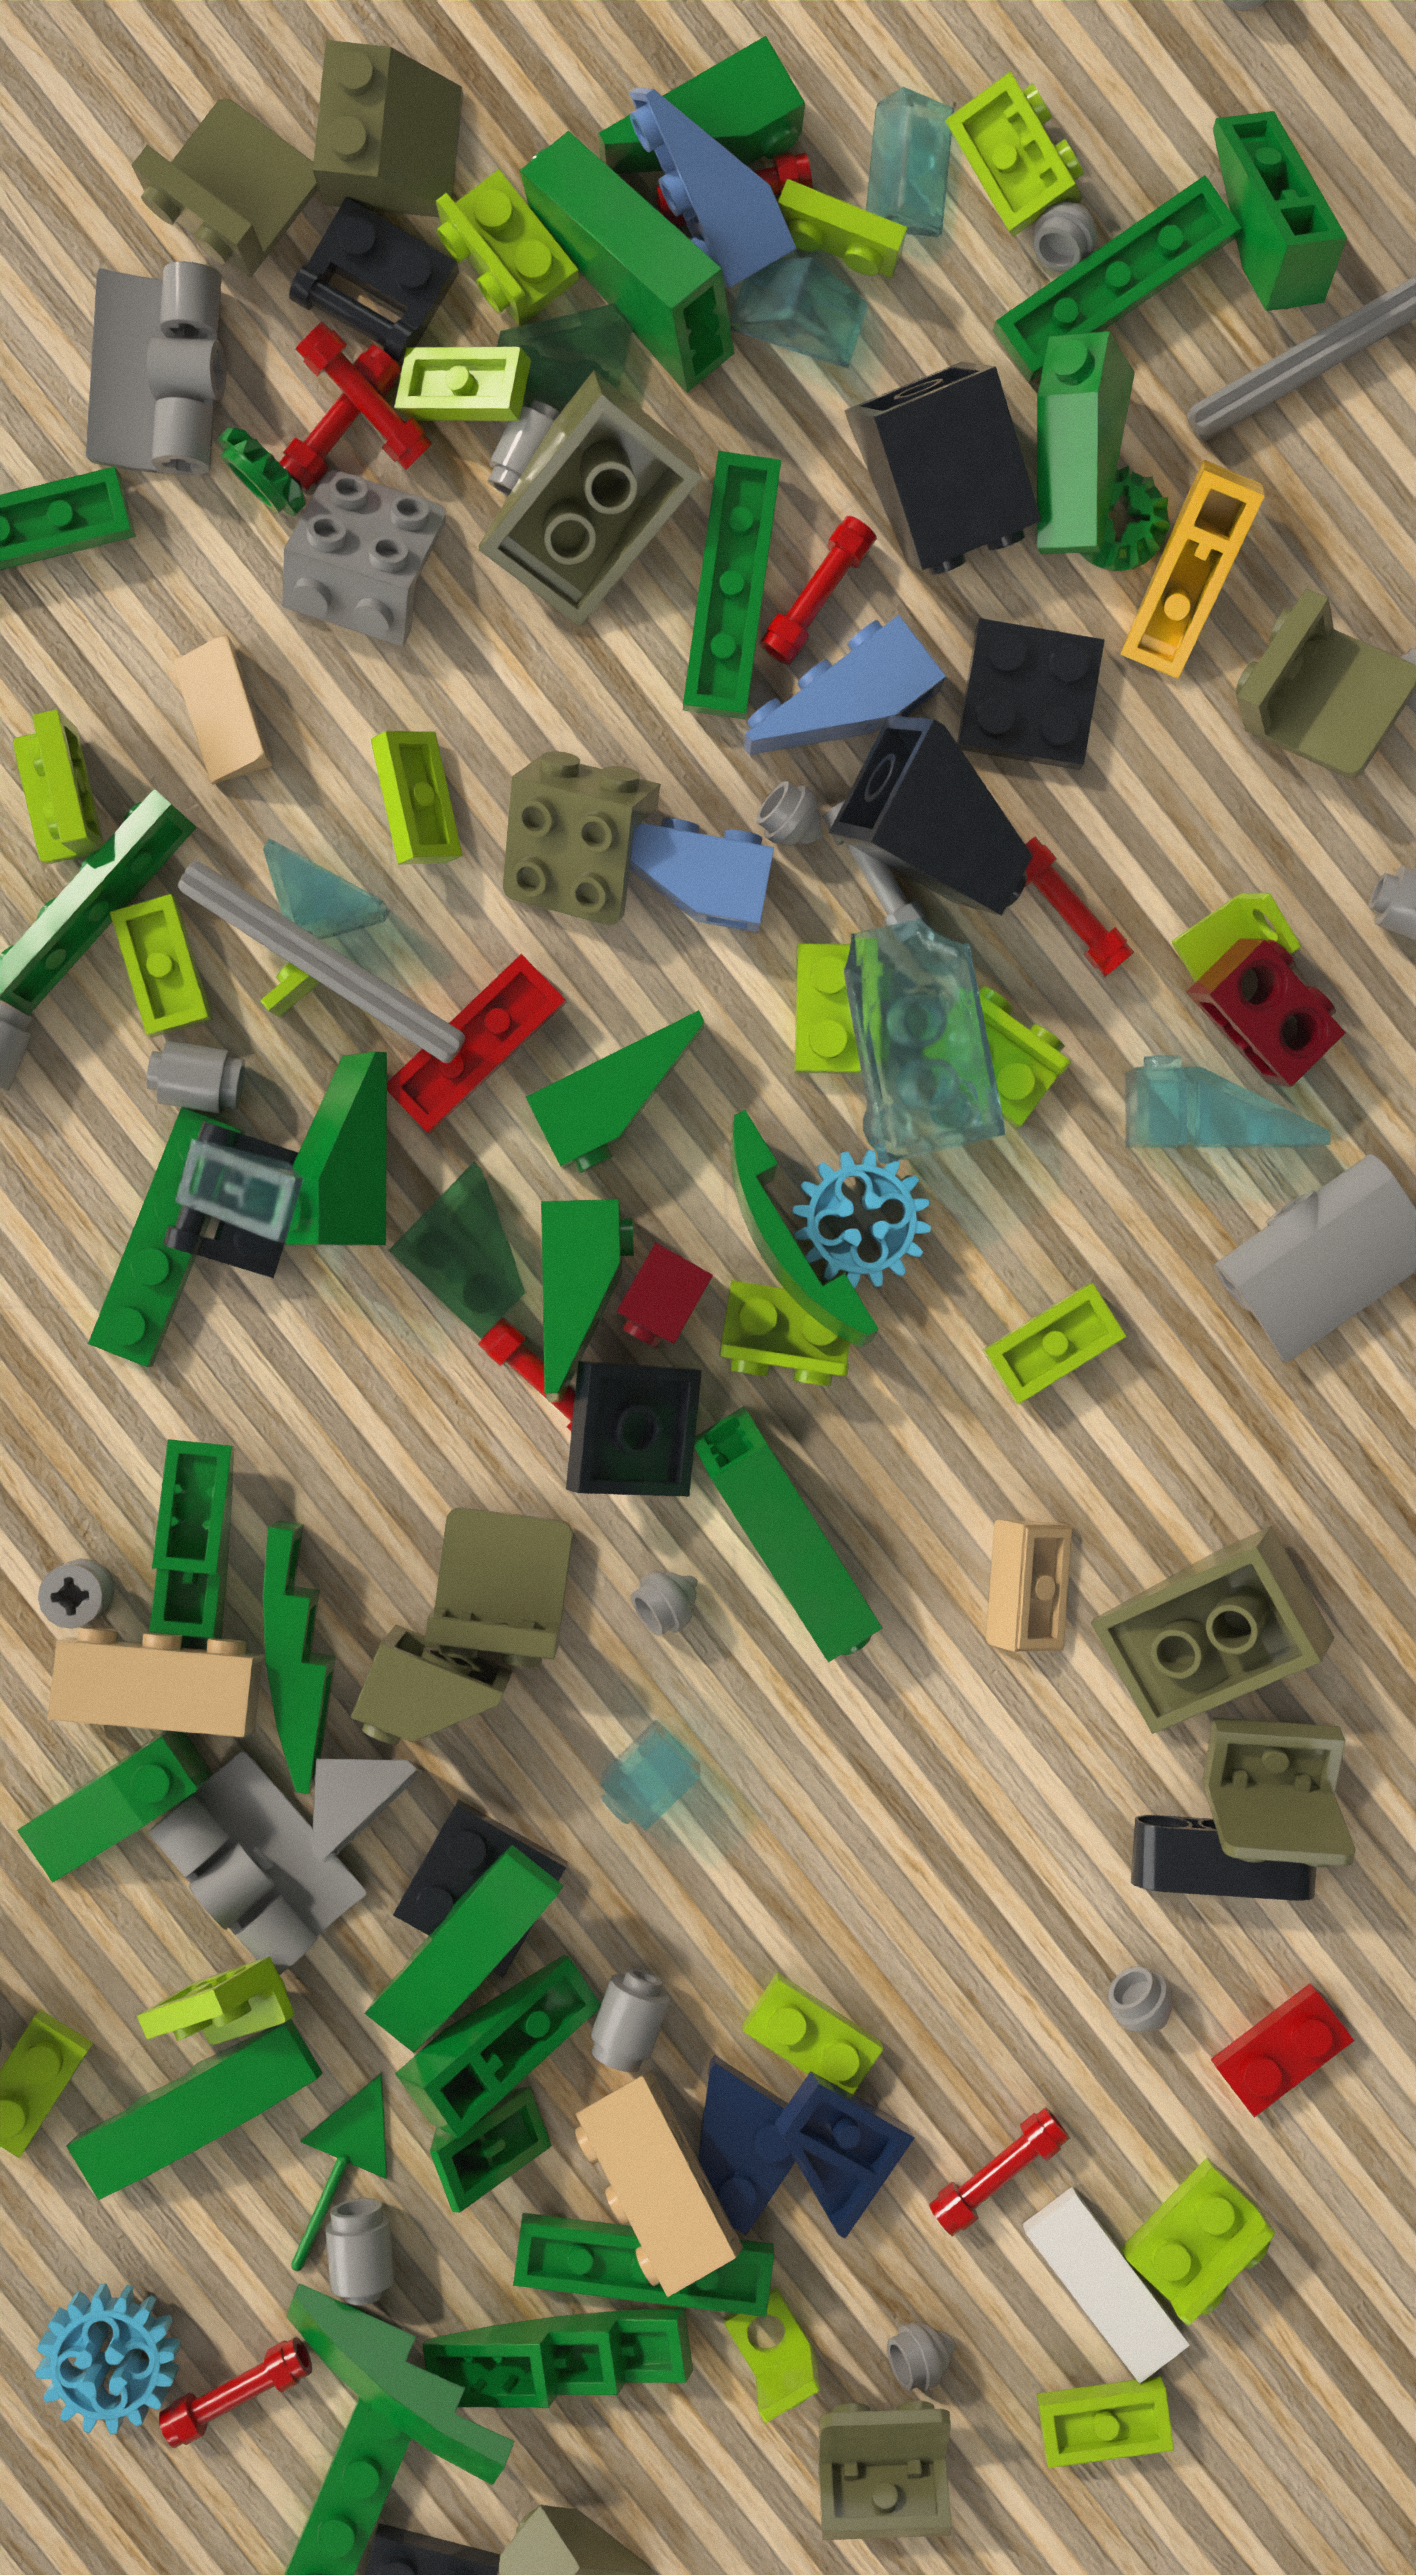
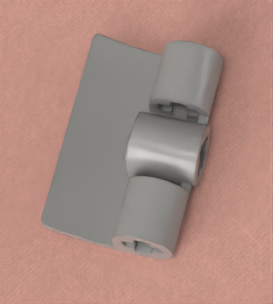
[86,261,226,475]
[1213,1154,1416,1362]
[147,1751,366,1975]

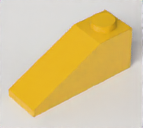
[1120,460,1265,679]

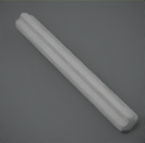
[1187,276,1416,441]
[178,861,465,1063]

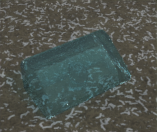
[866,86,954,237]

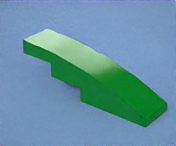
[149,1439,234,1649]
[263,1521,336,1794]
[364,1845,563,2053]
[66,2019,323,2200]
[286,2283,515,2486]
[422,2308,693,2408]

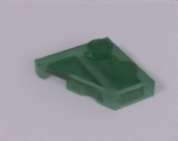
[497,303,633,413]
[388,1162,527,1339]

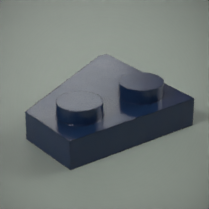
[698,2055,796,2236]
[774,2071,915,2239]

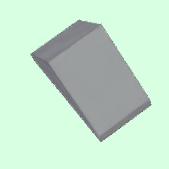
[312,1759,423,1862]

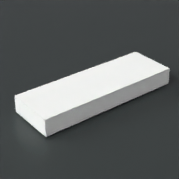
[1022,2186,1190,2384]

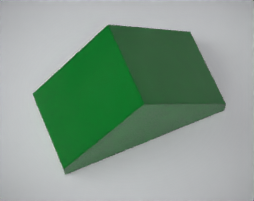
[430,2087,552,2213]

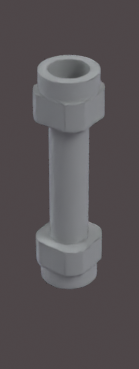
[822,800,932,948]

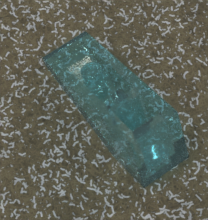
[1125,1055,1330,1148]

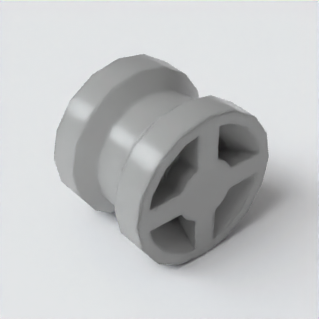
[38,1558,115,1629]

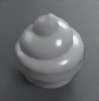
[1033,201,1097,272]
[756,781,823,846]
[631,1571,698,1636]
[1108,1966,1172,2032]
[887,2322,956,2391]

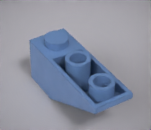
[629,87,797,287]
[744,615,946,755]
[630,818,774,933]

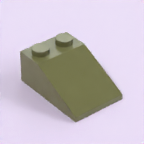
[478,371,703,627]
[1091,1526,1334,1734]

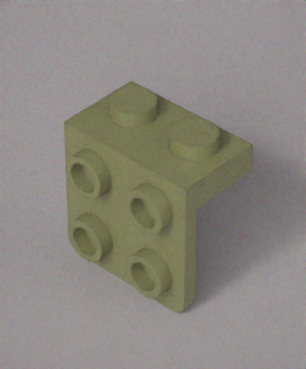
[131,99,319,278]
[1236,588,1416,778]
[503,751,661,926]
[424,1507,573,1667]
[1202,1718,1356,1867]
[818,2401,952,2540]

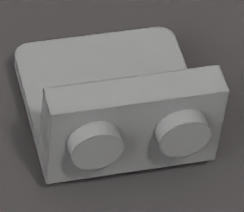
[282,470,446,647]

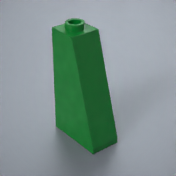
[520,131,735,393]
[694,1406,883,1663]

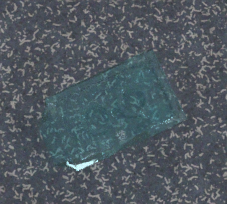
[844,919,1006,1164]

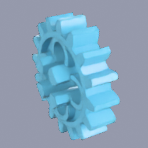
[792,1150,931,1288]
[35,2283,181,2435]

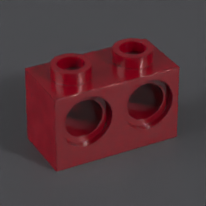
[1186,938,1346,1087]
[616,1242,713,1348]

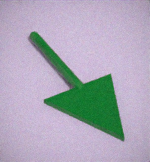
[291,2072,387,2272]

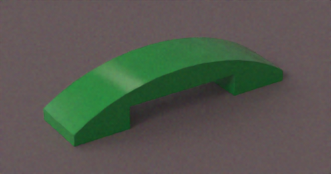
[730,1110,879,1348]

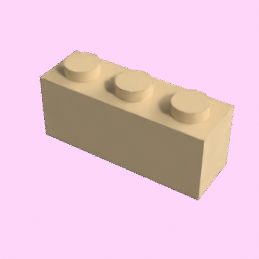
[47,1627,263,1737]
[575,2070,743,2297]

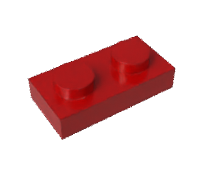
[1210,1983,1355,2118]

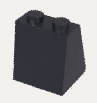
[844,362,1042,575]
[828,716,1033,916]

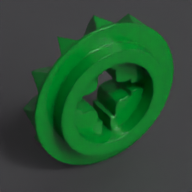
[217,427,306,517]
[1080,466,1171,571]

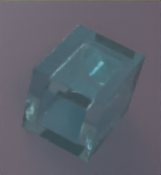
[600,1719,701,1831]

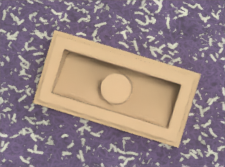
[173,635,273,785]
[986,1520,1073,1652]

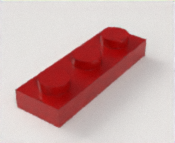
[387,953,567,1134]

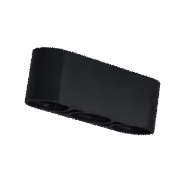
[1131,1815,1317,1901]

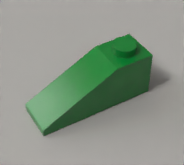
[598,36,805,174]
[1213,111,1347,311]
[1037,331,1135,554]
[526,1010,705,1174]
[281,1051,387,1246]
[541,1199,634,1402]
[17,1730,213,1883]
[395,1955,601,2139]

